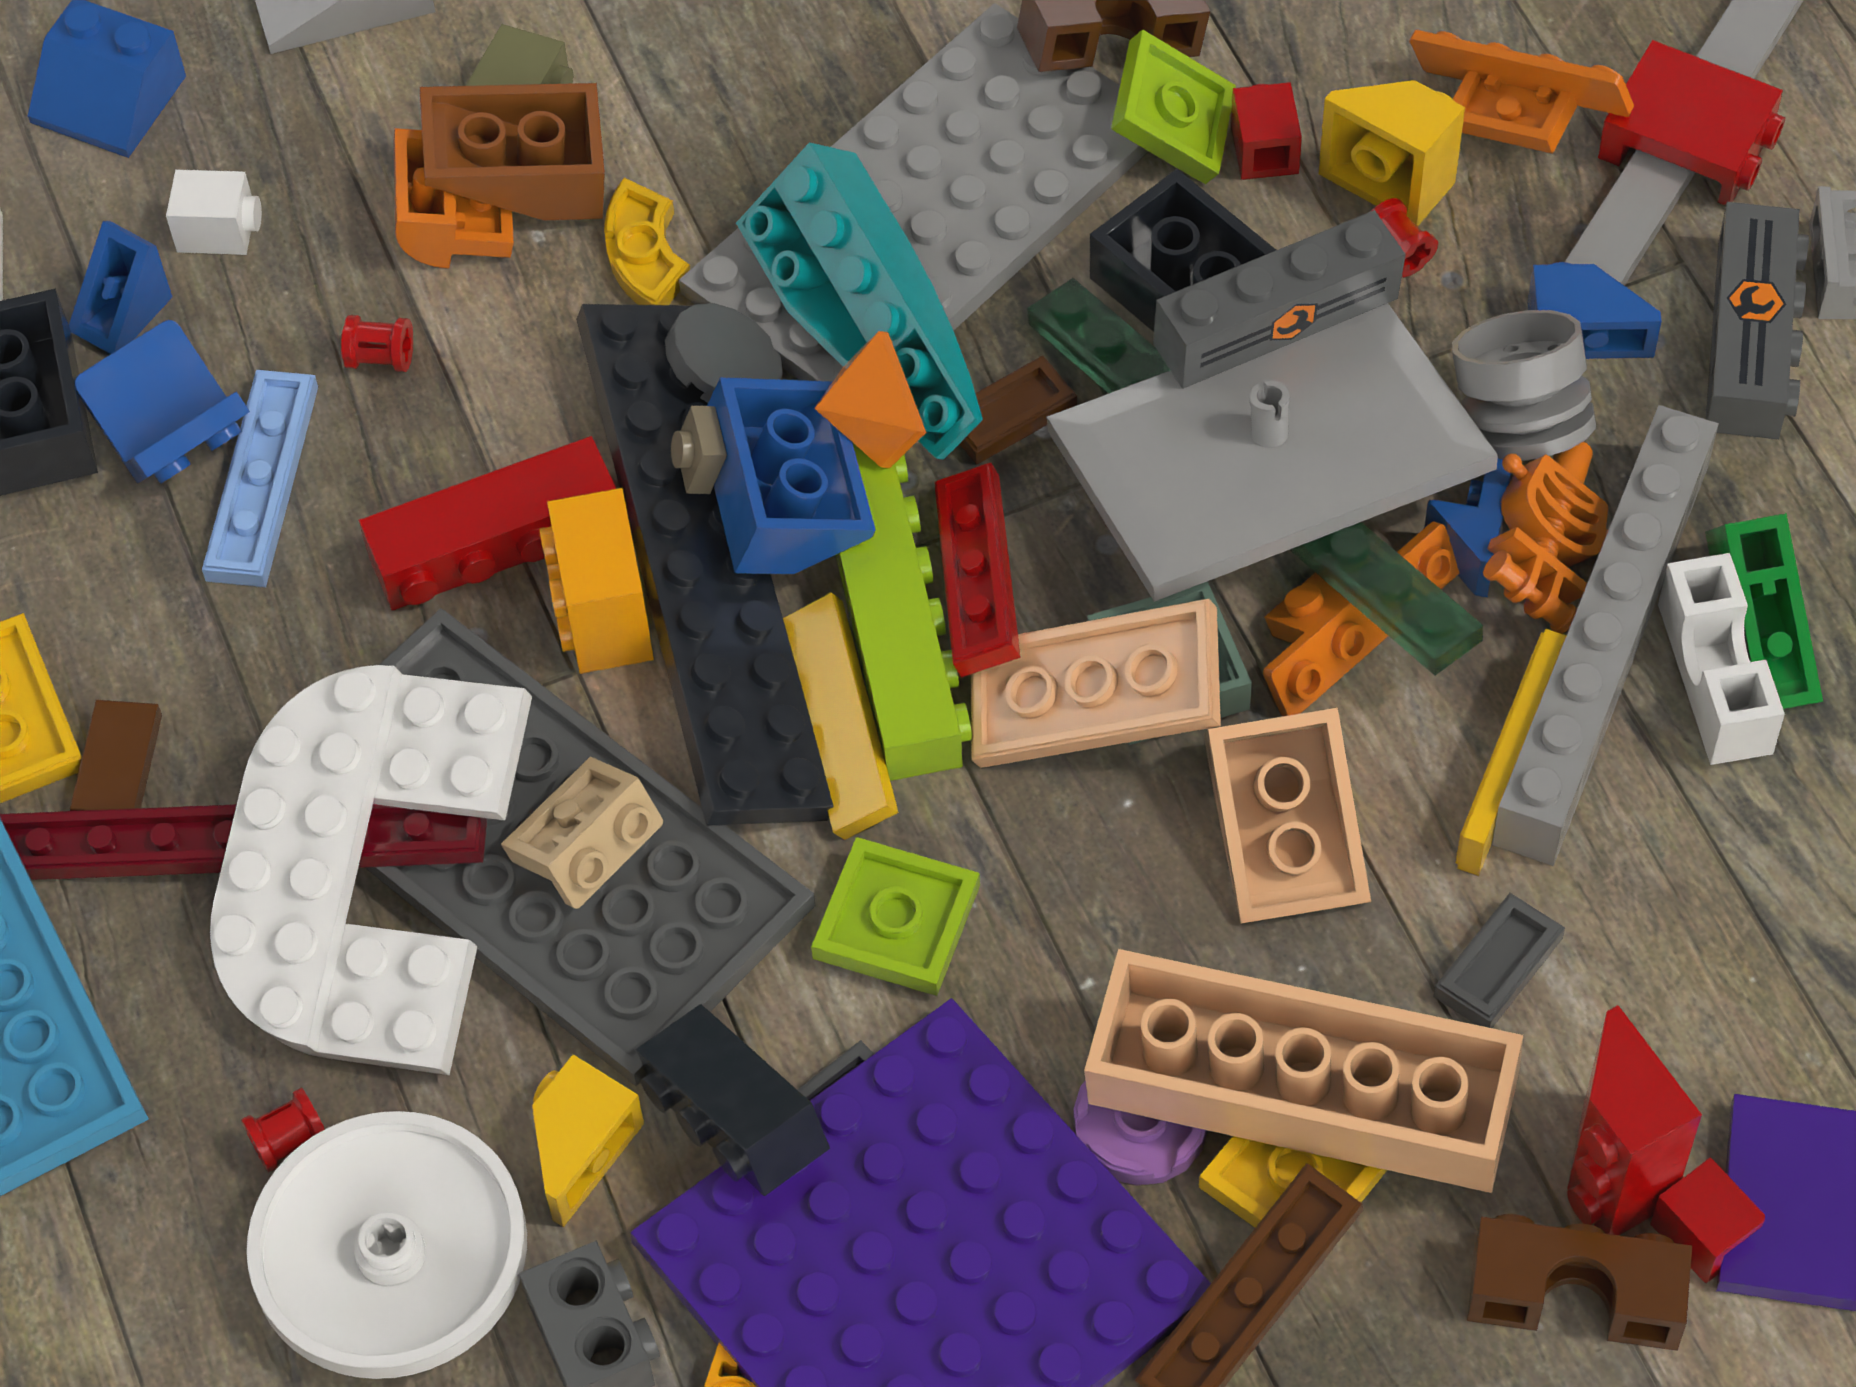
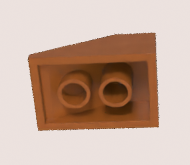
[420,83,605,221]

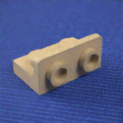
[501,757,663,909]

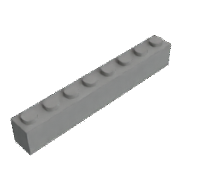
[1492,405,1719,866]

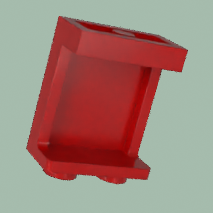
[1598,40,1786,206]

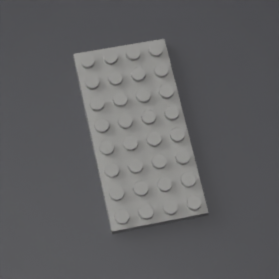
[679,3,1149,381]

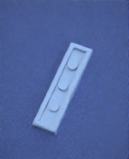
[202,370,318,587]

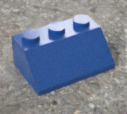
[707,377,876,574]

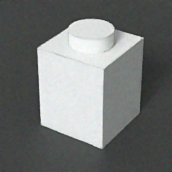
[166,169,262,255]

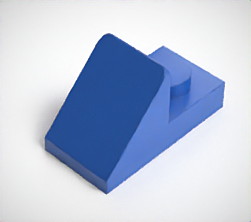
[1424,458,1511,597]

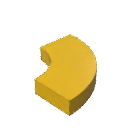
[604,177,690,305]

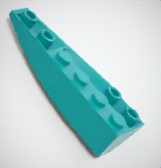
[736,142,983,460]

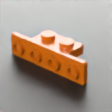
[1409,30,1634,154]
[1263,521,1459,716]

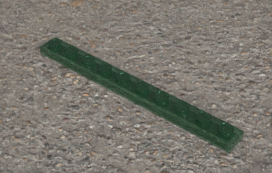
[1027,278,1483,676]

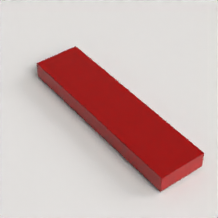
[934,462,1021,677]

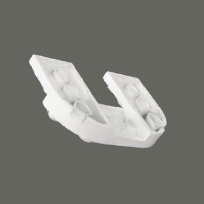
[210,665,532,1075]

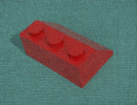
[1567,1005,1702,1235]

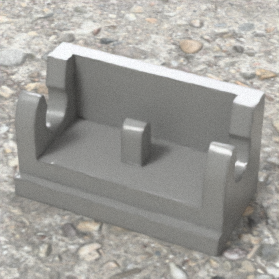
[1809,186,1856,319]

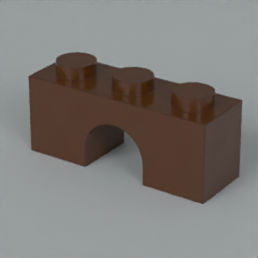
[1017,0,1211,72]
[1467,1214,1692,1351]

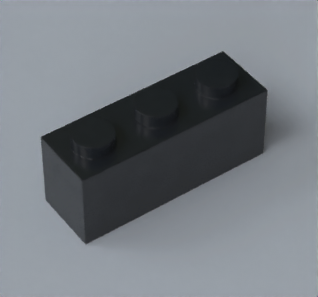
[636,1004,830,1196]

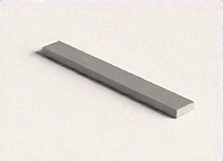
[1565,0,1804,286]

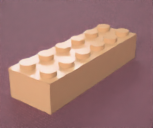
[1084,949,1523,1193]

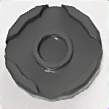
[665,303,783,403]

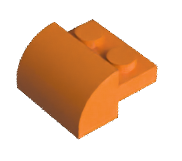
[393,128,514,269]

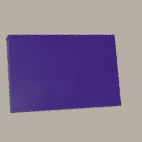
[1716,1094,1856,1311]

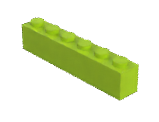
[835,442,972,781]

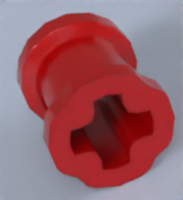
[1370,198,1438,278]
[341,315,413,372]
[241,1087,325,1173]

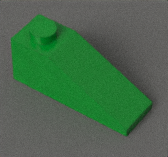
[1705,513,1823,709]

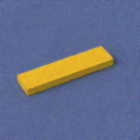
[783,593,899,840]
[1455,629,1566,876]

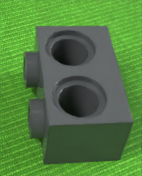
[519,1240,660,1387]

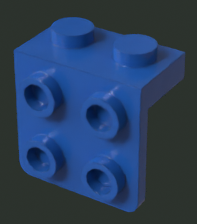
[75,320,250,484]

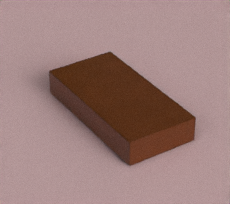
[960,355,1077,465]
[70,700,162,811]

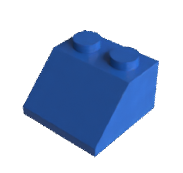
[28,0,186,158]

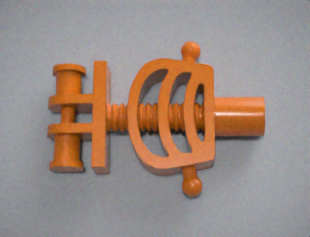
[1483,441,1609,634]

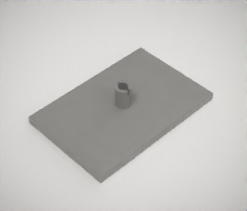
[1047,303,1498,602]

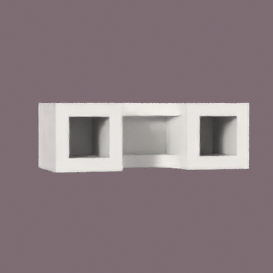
[1658,553,1785,765]

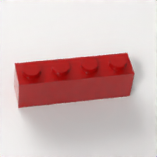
[358,436,616,611]

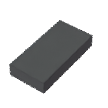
[1433,893,1565,1028]

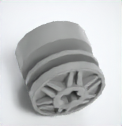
[1452,310,1596,461]

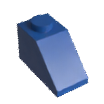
[1527,262,1662,359]

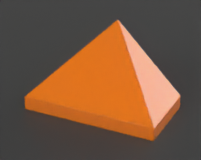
[814,331,927,468]

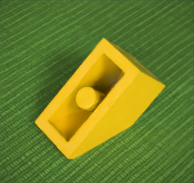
[532,1054,644,1227]

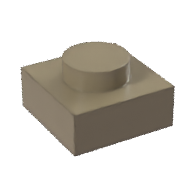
[671,406,727,494]

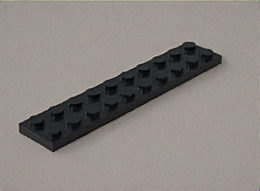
[576,304,834,826]

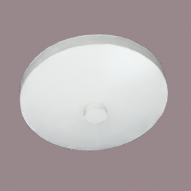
[247,1111,527,1379]

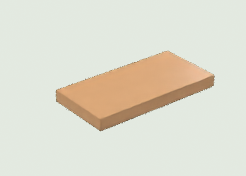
[971,599,1221,768]

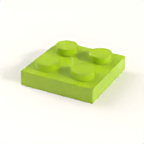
[1111,30,1236,185]
[811,837,980,996]

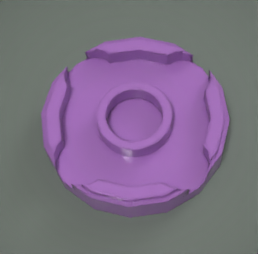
[1073,1081,1208,1186]

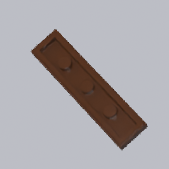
[1135,1163,1363,1387]

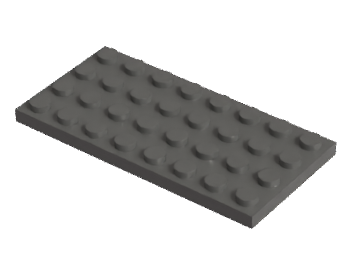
[364,608,816,1086]

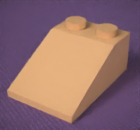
[1204,708,1371,924]

